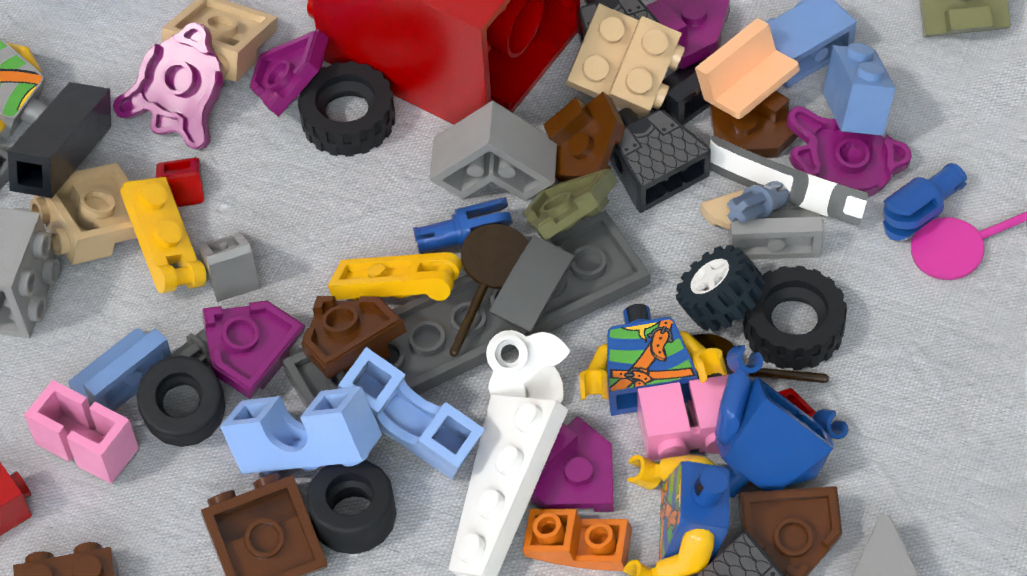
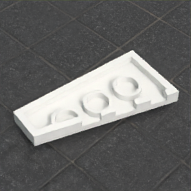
[448,394,568,576]

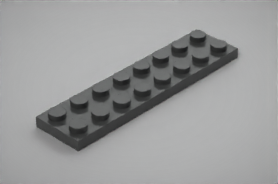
[282,210,651,409]

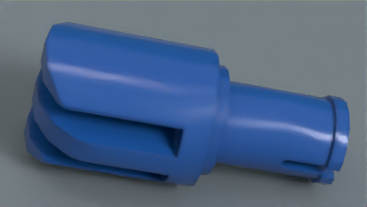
[883,163,967,241]
[413,197,513,254]

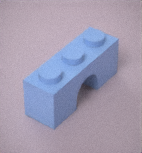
[337,347,485,480]
[220,386,382,475]

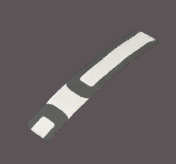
[709,136,868,226]

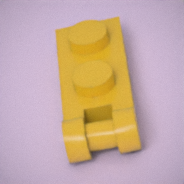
[120,177,206,293]
[328,252,462,301]

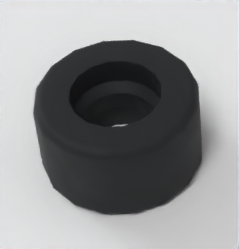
[137,355,226,447]
[306,460,397,554]

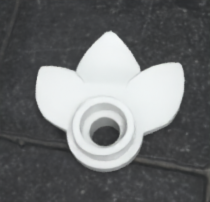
[486,330,570,403]

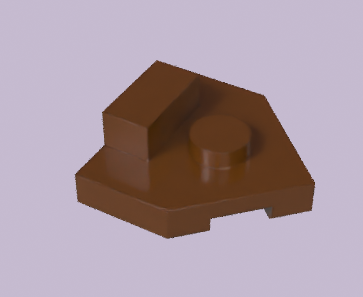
[543,91,625,182]
[710,91,798,158]
[301,296,407,379]
[738,486,842,576]

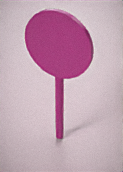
[911,211,1027,280]

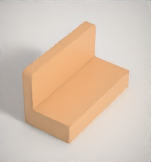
[695,18,800,119]

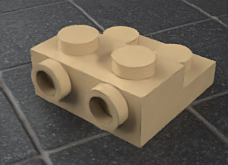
[162,0,278,82]
[564,3,685,118]
[30,163,137,265]

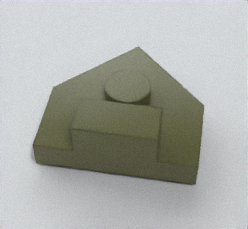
[919,0,1010,37]
[523,169,618,241]

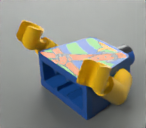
[579,304,727,416]
[623,454,730,576]

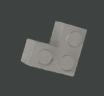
[429,101,557,201]

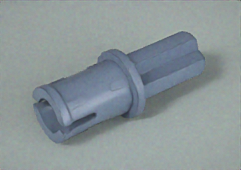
[727,181,789,223]

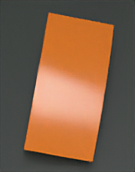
[522,509,632,571]

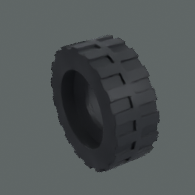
[298,61,395,157]
[743,265,847,370]

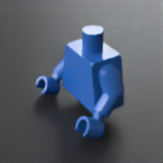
[715,345,849,498]

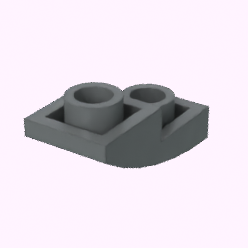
[489,235,575,335]

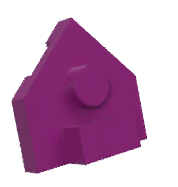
[646,0,730,69]
[249,29,329,117]
[202,300,305,399]
[530,416,614,512]

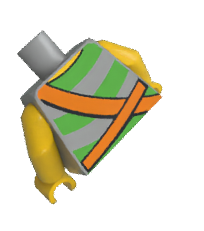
[0,38,48,138]

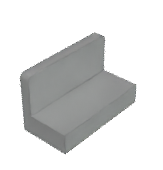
[728,209,824,260]

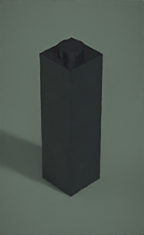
[7,82,111,198]

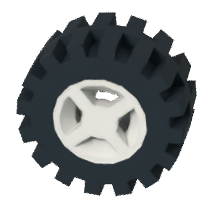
[676,245,765,332]

